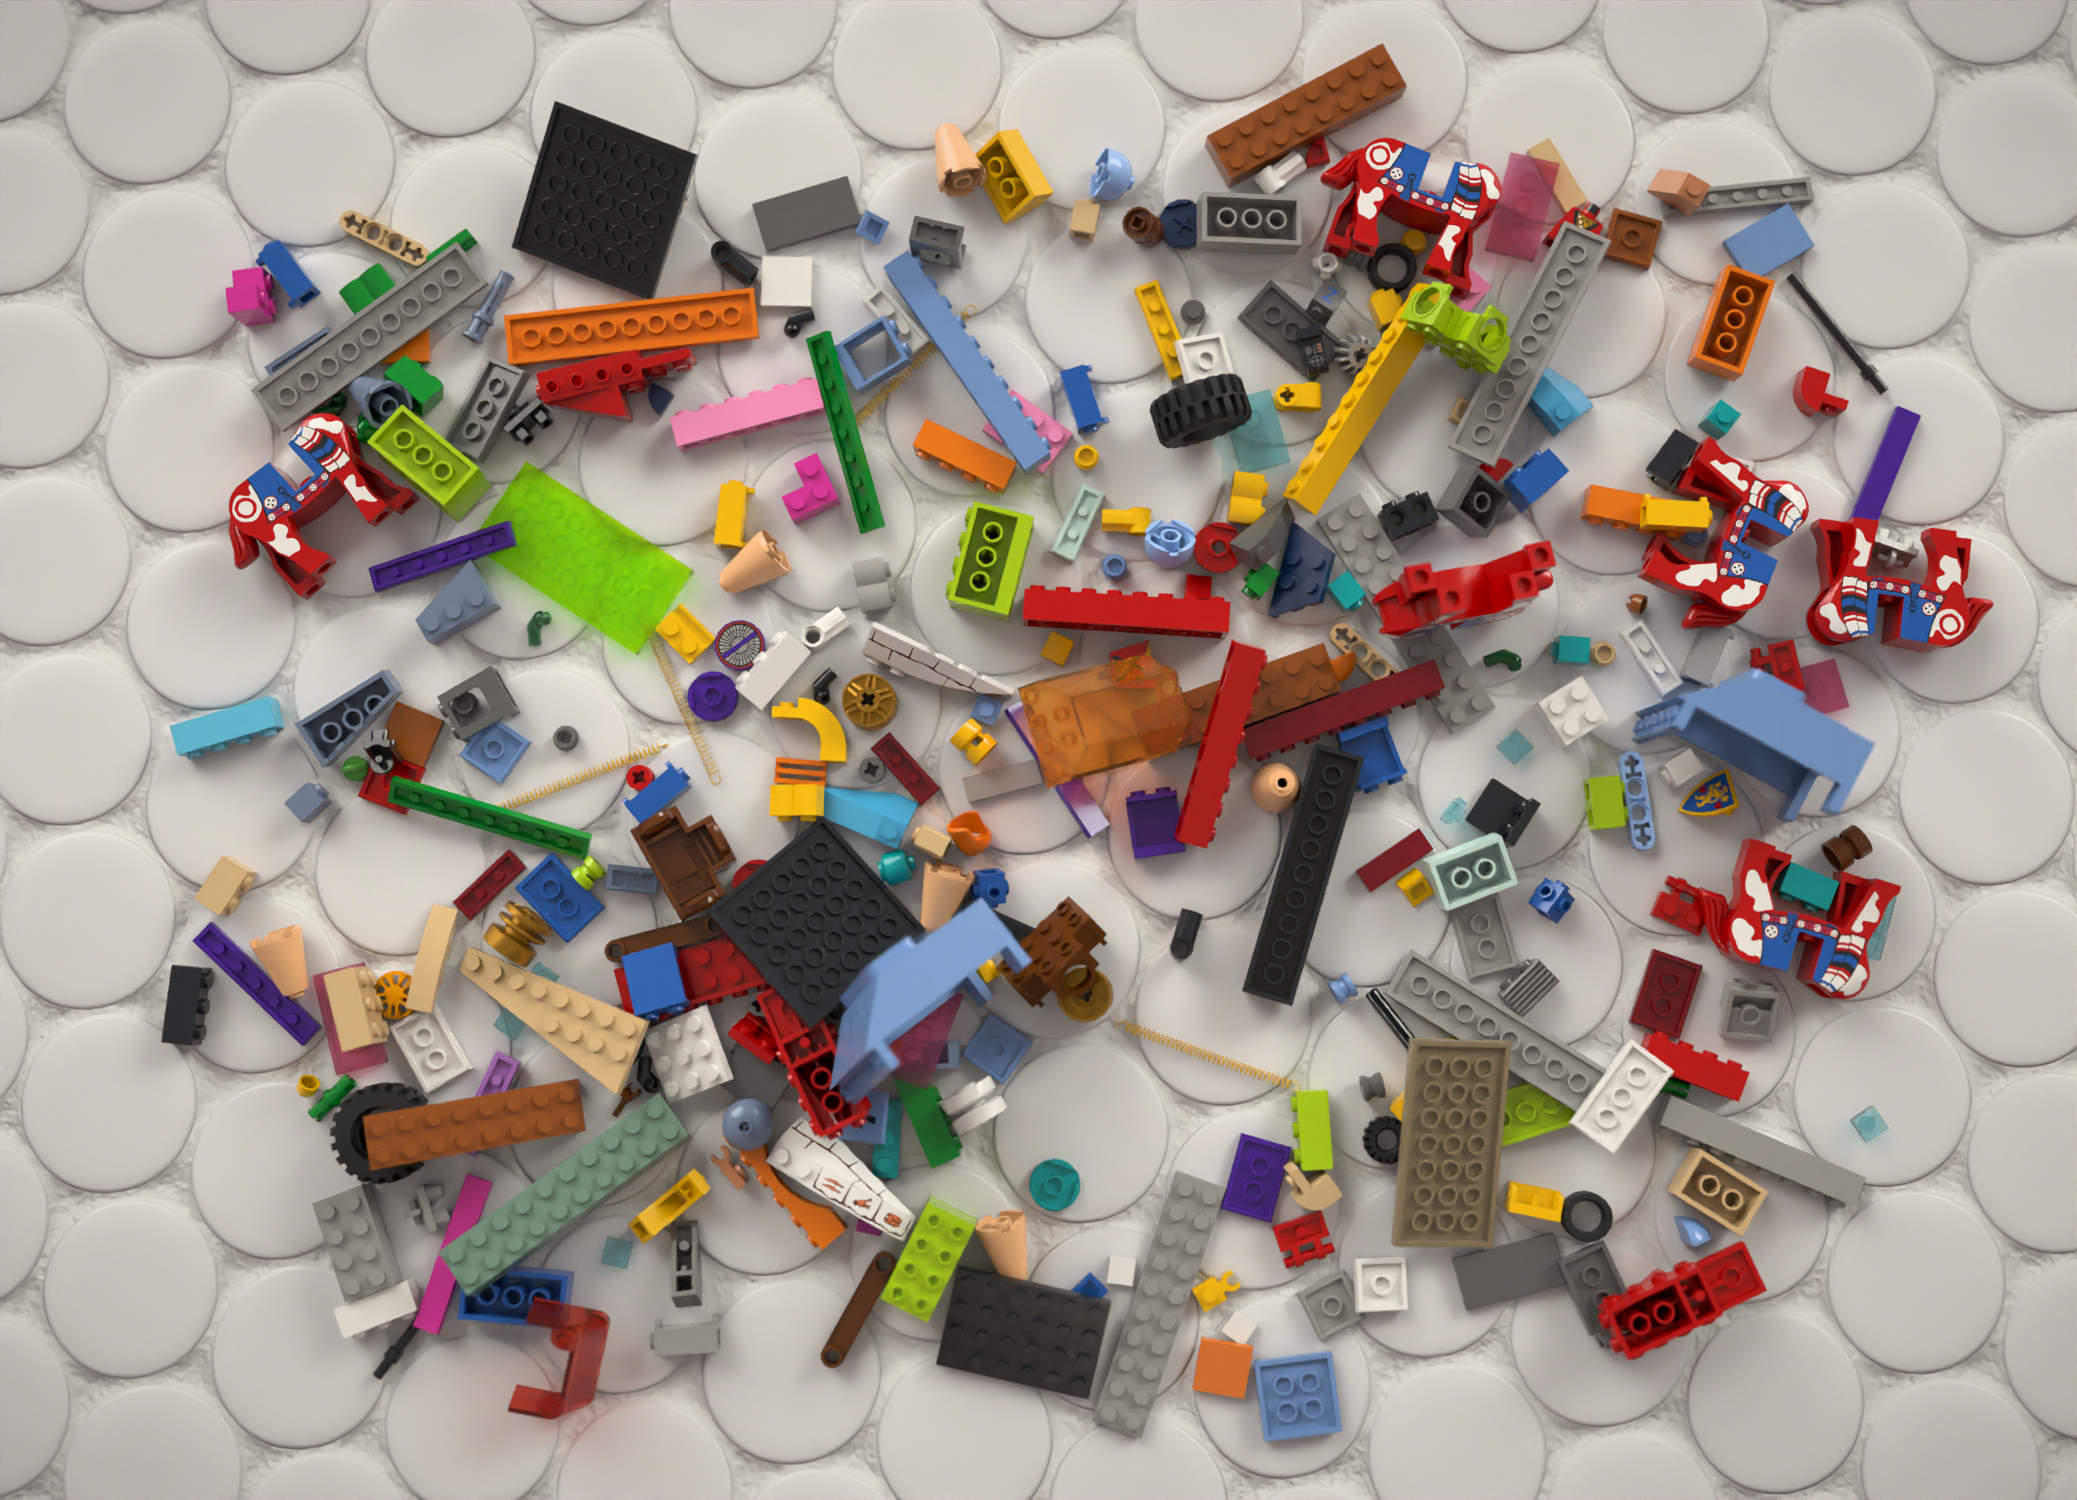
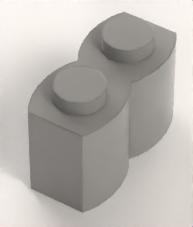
[852,557,896,614]

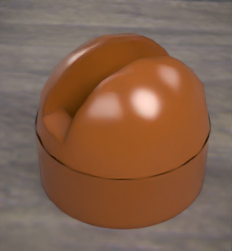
[1626,593,1648,615]

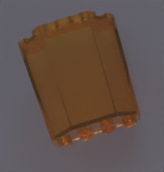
[1017,654,1191,788]

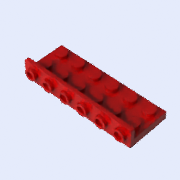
[613,937,771,1020]

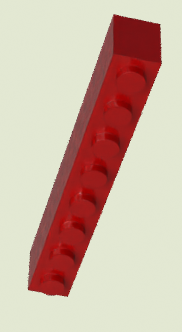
[1174,640,1268,849]

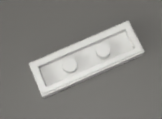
[863,284,931,358]
[1619,620,1684,698]

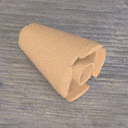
[935,123,987,197]
[719,529,792,594]
[1251,762,1302,813]
[920,860,975,933]
[249,925,309,999]
[975,1209,1028,1280]

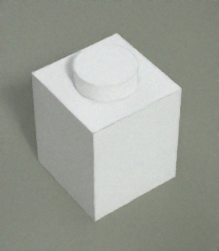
[1658,748,1704,788]

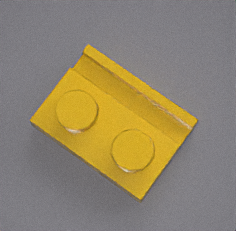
[654,603,716,665]

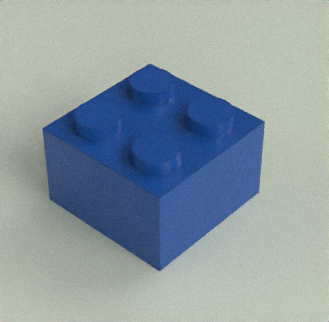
[1504,448,1569,514]

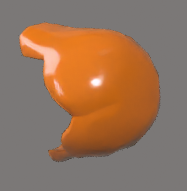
[947,811,992,856]

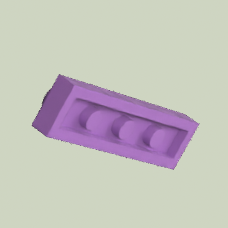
[466,1051,521,1157]

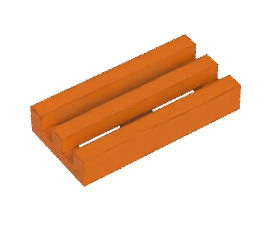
[774,757,828,787]

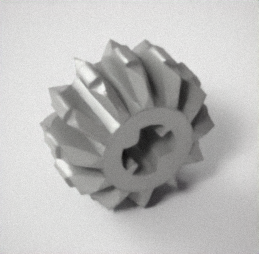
[1333,334,1376,376]

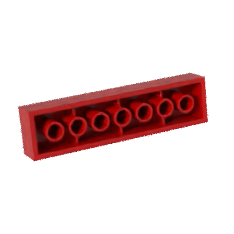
[1023,585,1231,639]

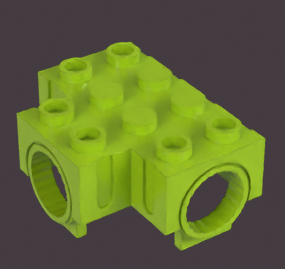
[1400,281,1512,375]

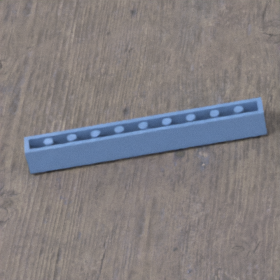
[883,250,1052,475]

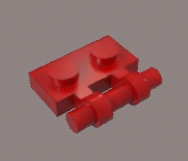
[1749,639,1806,691]
[1649,875,1707,936]
[727,1011,778,1065]
[1271,1210,1335,1269]

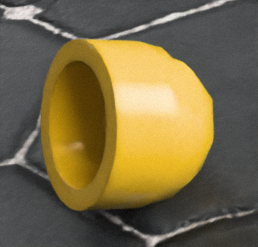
[297,1075,320,1098]

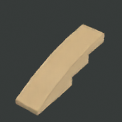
[405,904,459,1013]

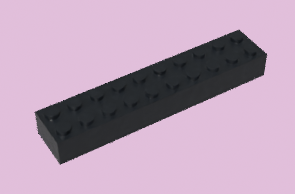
[1242,743,1365,1006]

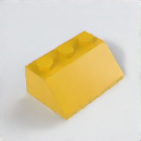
[976,129,1054,224]

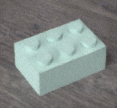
[1422,832,1519,911]

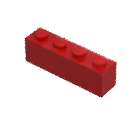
[1641,1031,1750,1102]

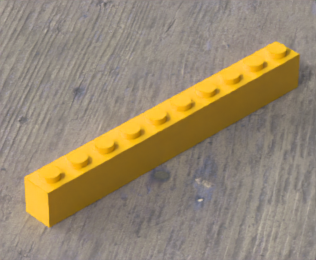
[1282,282,1439,516]

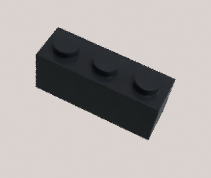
[161,965,213,1046]

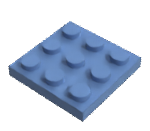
[1253,1350,1343,1442]

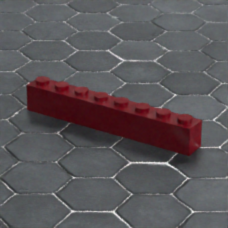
[1243,659,1445,763]

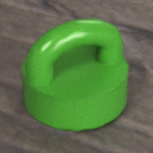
[341,756,370,782]

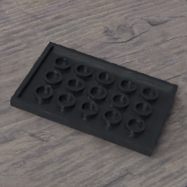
[936,1265,1111,1400]

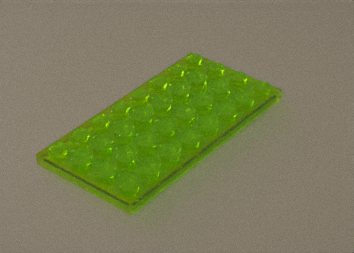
[479,461,694,655]

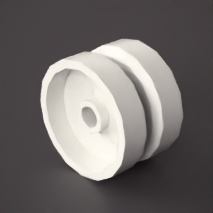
[941,1075,1007,1135]

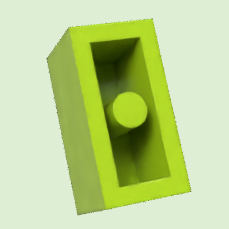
[1583,775,1628,831]

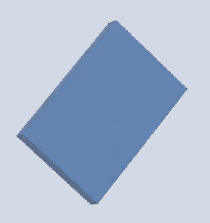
[1722,203,1815,276]

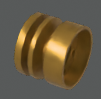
[842,673,898,731]
[482,901,553,968]
[1057,967,1114,1022]

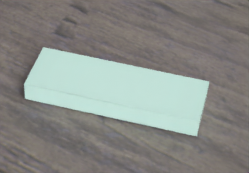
[1051,484,1105,563]

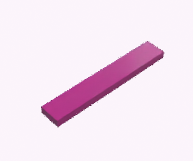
[413,1174,493,1334]

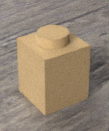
[1069,199,1100,242]

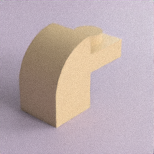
[1284,1161,1344,1210]

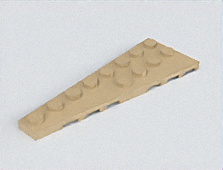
[459,947,650,1094]

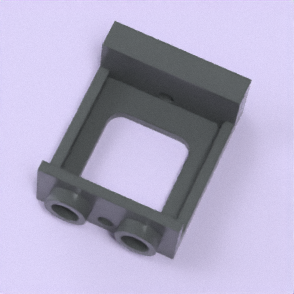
[909,216,966,270]
[437,666,521,743]

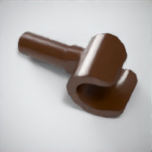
[612,1082,641,1117]

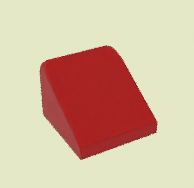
[1184,574,1212,600]

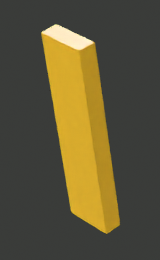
[1134,280,1183,382]

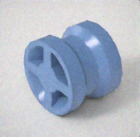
[1327,973,1359,1005]

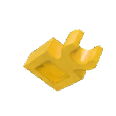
[1192,1270,1241,1312]

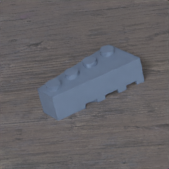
[295,670,404,768]

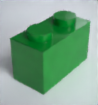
[384,355,444,417]

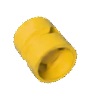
[950,718,998,766]

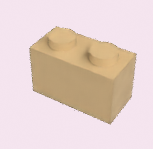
[194,855,257,916]

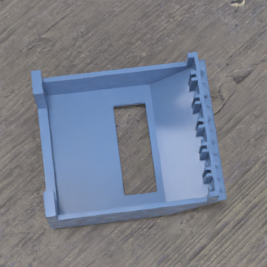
[1632,669,1875,823]
[830,898,1031,1105]

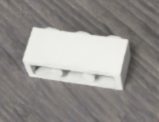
[735,630,811,710]
[333,1277,422,1340]

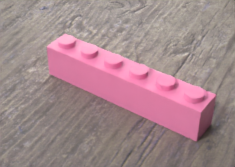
[669,377,826,452]

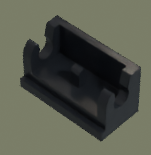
[1645,429,1699,491]

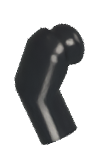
[784,308,815,338]
[813,668,838,705]
[636,1056,661,1093]

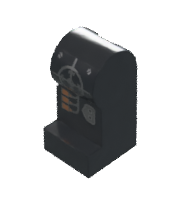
[1295,324,1329,377]

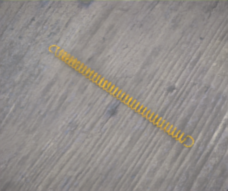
[855,304,977,427]
[637,610,721,785]
[498,742,669,810]
[1115,1021,1300,1092]

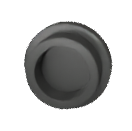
[1180,300,1206,325]
[453,692,479,717]

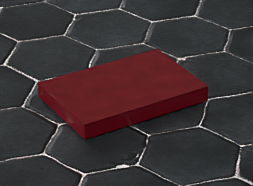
[1628,949,1703,1039]

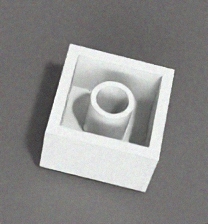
[1532,676,1609,748]

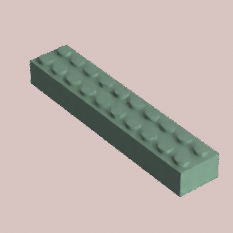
[439,1093,692,1297]

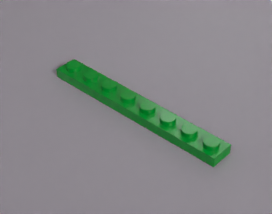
[806,331,885,534]
[388,776,593,860]

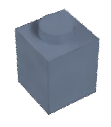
[284,782,332,823]

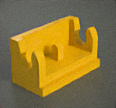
[1504,1181,1564,1222]

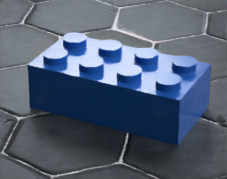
[458,1266,574,1329]

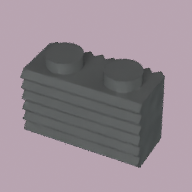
[1497,958,1559,1017]

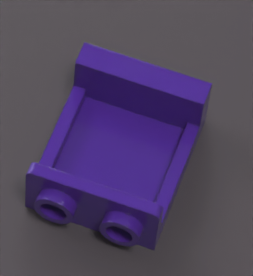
[1125,787,1186,859]

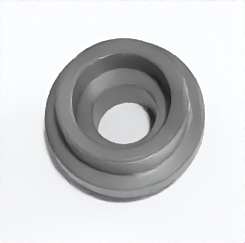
[553,726,579,751]

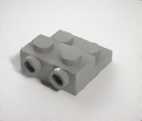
[1718,978,1782,1043]

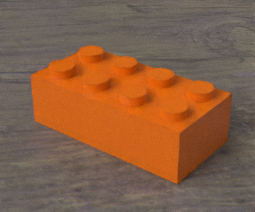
[1686,264,1776,382]

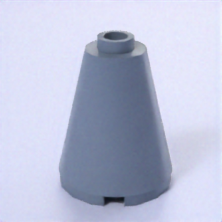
[349,376,412,429]

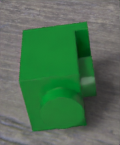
[1241,563,1280,601]

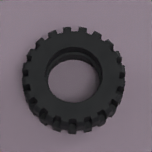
[1150,373,1252,448]
[330,1082,428,1184]

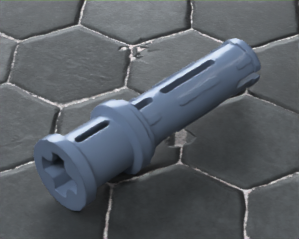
[462,270,515,345]

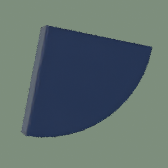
[648,382,675,417]

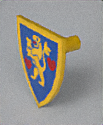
[1678,768,1740,817]

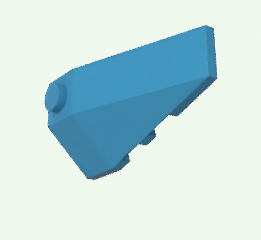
[1528,367,1593,437]
[824,787,919,850]

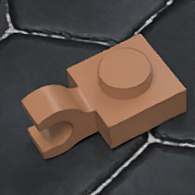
[710,1145,749,1190]

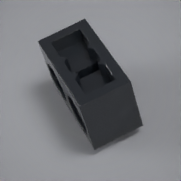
[1377,491,1439,542]

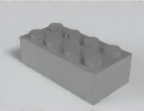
[1197,191,1302,254]
[312,1182,404,1303]

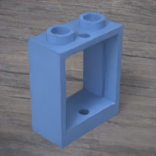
[835,316,914,394]

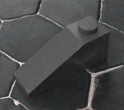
[1229,498,1295,571]
[671,1220,703,1308]

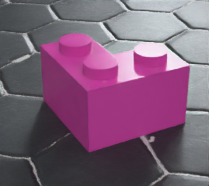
[225,267,278,326]
[781,453,841,525]

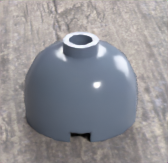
[722,1098,775,1151]

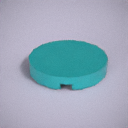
[1029,1158,1081,1211]

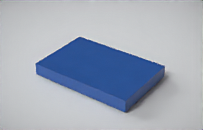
[515,852,606,943]

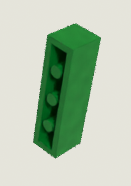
[890,1059,963,1169]

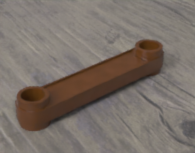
[605,915,723,963]
[821,1250,896,1368]

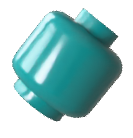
[877,849,917,886]

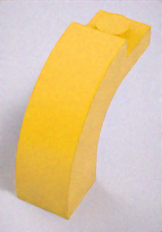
[771,697,848,764]
[628,1168,711,1244]

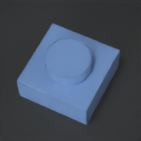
[855,210,890,245]
[970,694,1003,727]

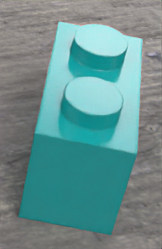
[1772,862,1839,914]

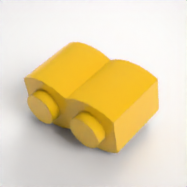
[1226,471,1269,526]
[770,784,824,822]

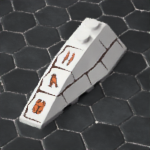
[863,622,1015,697]
[766,1117,917,1242]

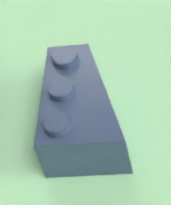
[415,560,502,646]

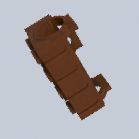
[630,805,737,922]
[995,896,1107,1008]

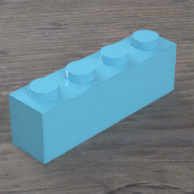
[170,696,285,760]

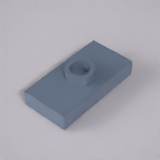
[605,864,658,895]

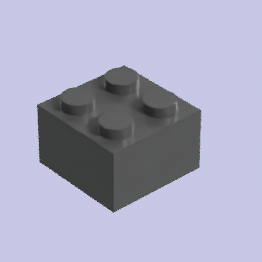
[1435,466,1511,538]

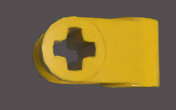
[1272,382,1322,412]

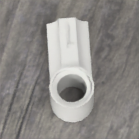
[1254,151,1307,195]
[801,607,851,652]

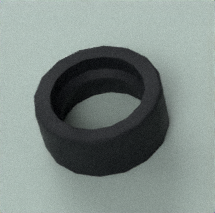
[1367,243,1417,294]
[1561,1190,1613,1242]

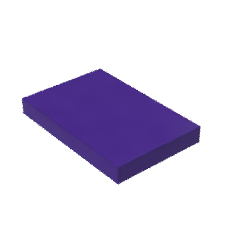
[1220,1133,1292,1223]

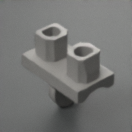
[1871,528,1919,572]
[404,1184,451,1233]

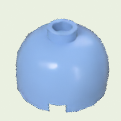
[1089,148,1134,201]
[1144,519,1196,568]

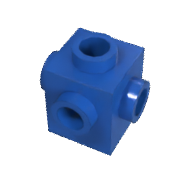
[970,868,1009,909]
[1528,878,1575,924]

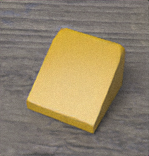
[1040,631,1075,667]
[1395,868,1434,907]

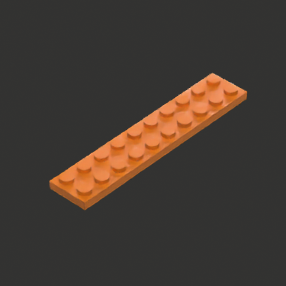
[504,288,760,367]

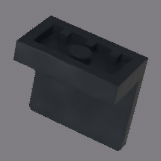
[1465,778,1541,848]

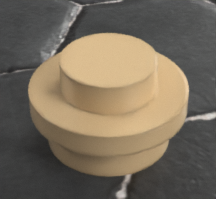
[1590,641,1616,667]

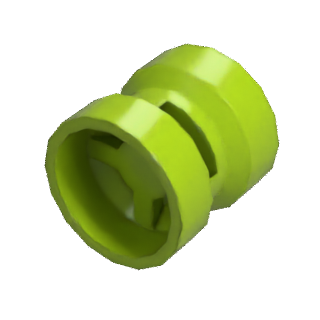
[571,855,607,891]

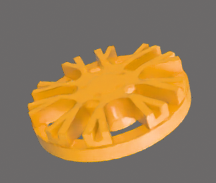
[374,971,415,1019]

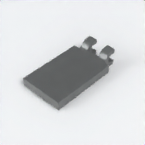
[1556,1240,1627,1350]

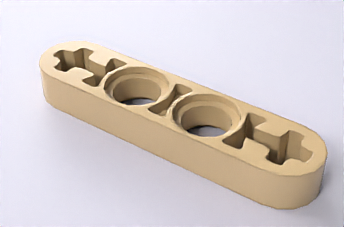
[339,210,430,269]
[1329,623,1399,681]

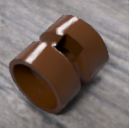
[1122,206,1165,248]
[1821,825,1873,871]

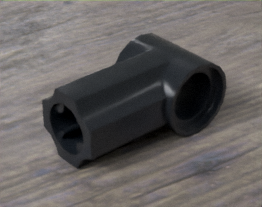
[711,240,760,287]
[1169,908,1203,961]

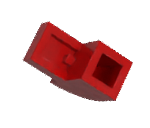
[1793,366,1849,417]

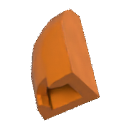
[1330,650,1357,683]

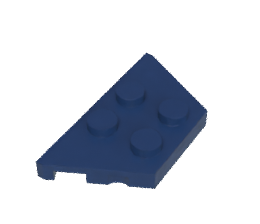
[1268,523,1336,618]

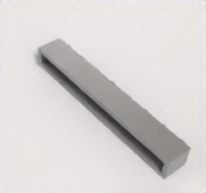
[1653,1094,1866,1208]

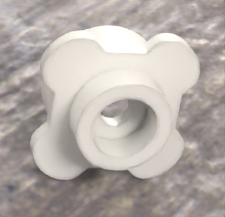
[1312,252,1342,280]

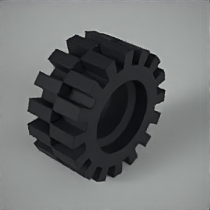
[1362,1116,1402,1164]

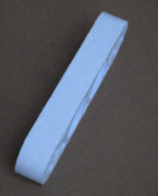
[1617,751,1655,850]

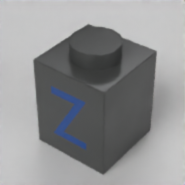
[1305,279,1348,326]

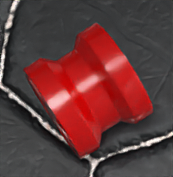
[626,765,655,791]

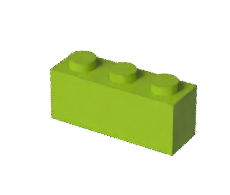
[1290,1089,1333,1171]

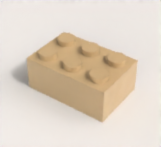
[323,966,389,1052]
[1666,1147,1769,1236]

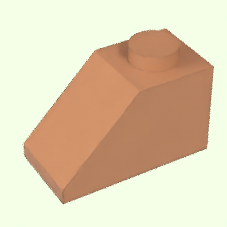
[1646,169,1711,216]

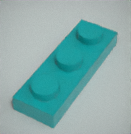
[872,1099,903,1178]

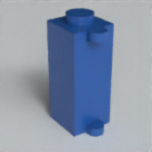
[256,239,321,309]
[1060,364,1109,435]
[622,761,692,823]

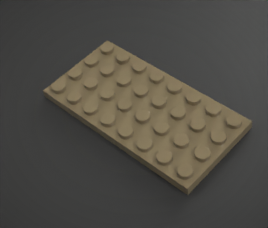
[1391,1038,1511,1247]

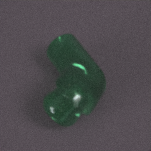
[527,610,552,647]

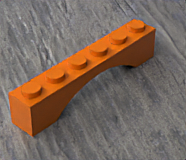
[722,1122,848,1250]

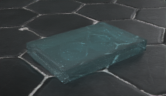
[1229,389,1291,473]

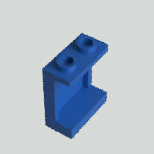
[1335,716,1408,794]
[622,942,691,1022]

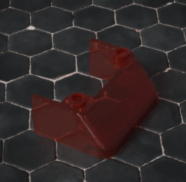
[507,1297,610,1420]

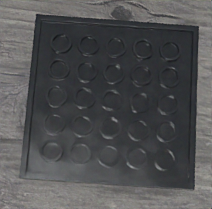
[511,101,699,299]
[706,816,925,1031]

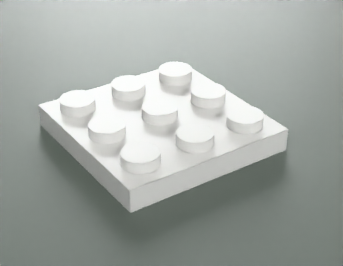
[644,1005,734,1104]

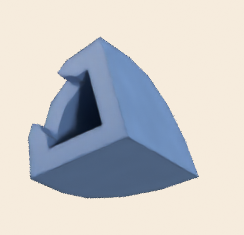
[1674,1215,1712,1247]

